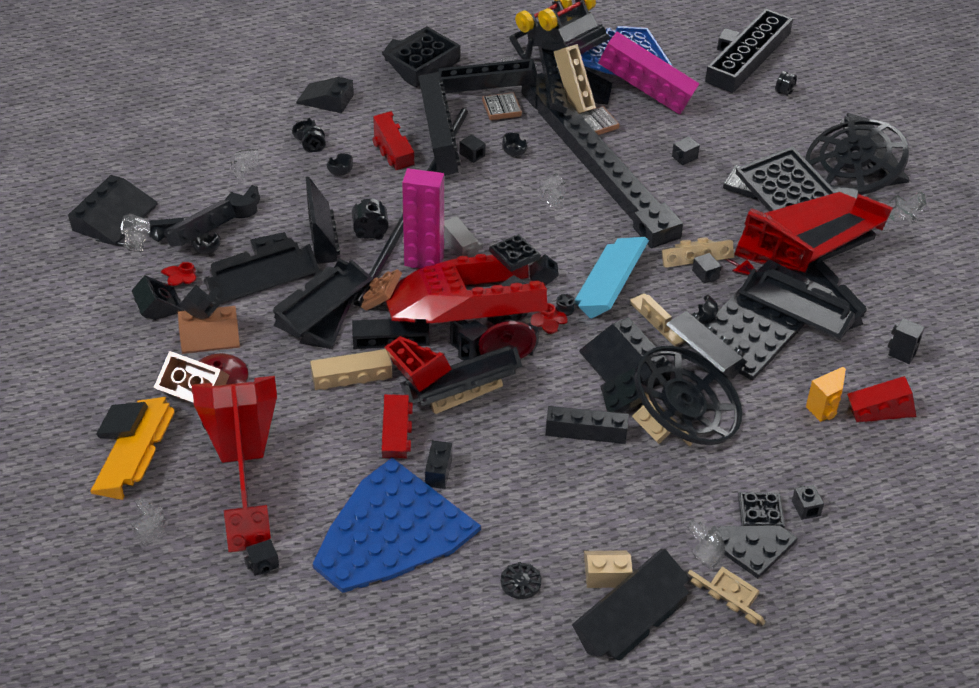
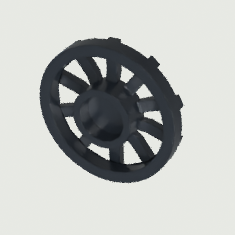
[500,562,542,599]

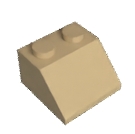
[584,550,633,588]

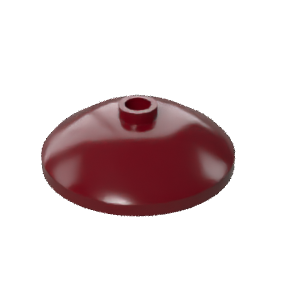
[478,321,536,359]
[199,353,248,385]

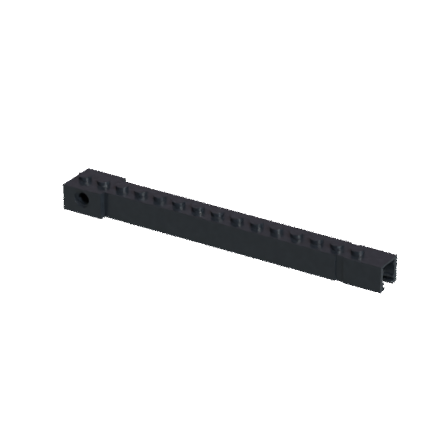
[521,73,683,248]

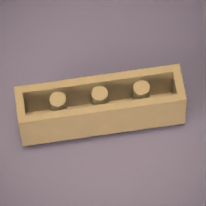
[554,44,596,113]
[310,349,392,390]

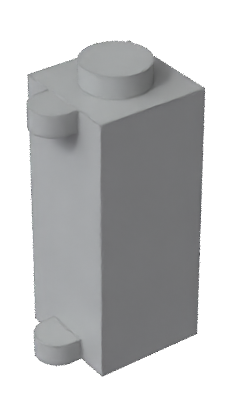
[444,216,483,257]

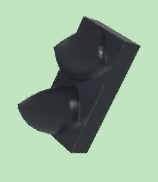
[147,218,184,242]

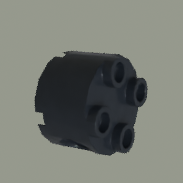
[352,198,389,240]

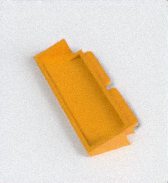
[91,397,175,500]

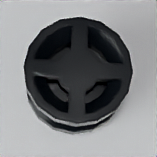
[556,294,575,316]

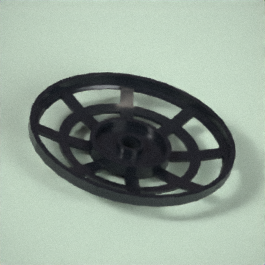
[805,119,909,196]
[634,346,742,445]

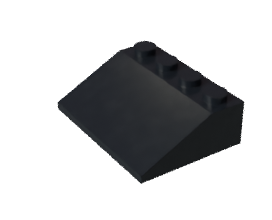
[382,26,461,87]
[68,175,158,245]
[305,177,340,264]
[579,317,672,387]

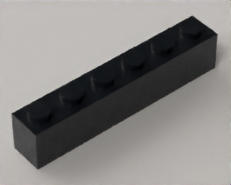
[438,59,537,93]

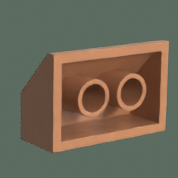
[178,306,240,354]

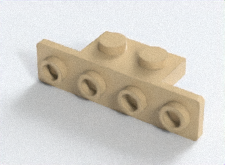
[662,237,734,268]
[630,294,686,346]
[430,379,503,414]
[632,393,692,447]
[688,567,765,625]

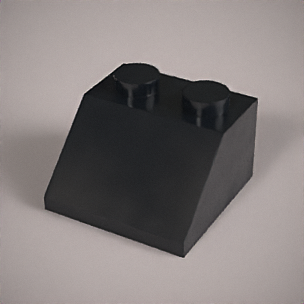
[132,275,184,320]

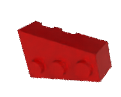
[372,111,415,170]
[384,336,452,392]
[847,376,917,422]
[381,394,413,459]

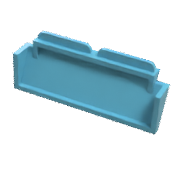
[575,237,649,319]

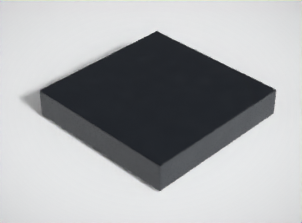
[96,402,148,439]

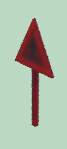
[724,258,757,275]

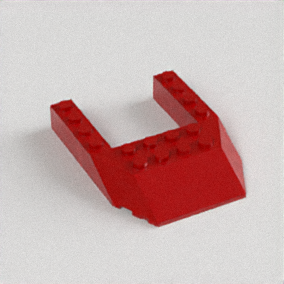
[386,254,548,323]

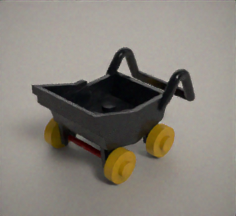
[509,0,610,59]

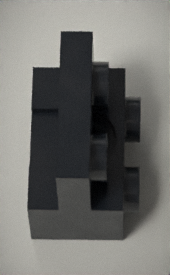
[450,320,488,361]

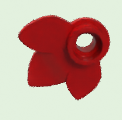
[161,262,196,286]
[530,303,568,334]

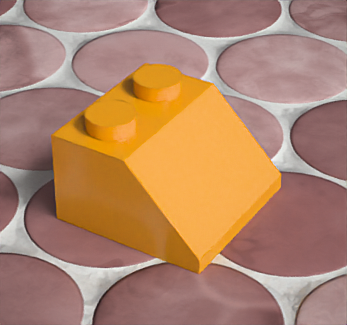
[806,367,846,422]

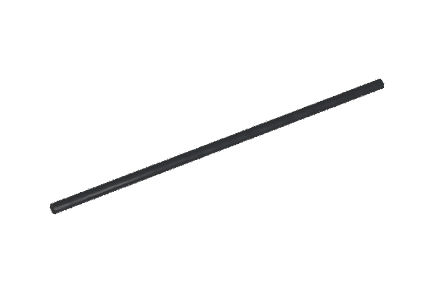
[353,108,468,307]

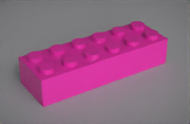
[598,32,699,114]
[402,168,444,268]

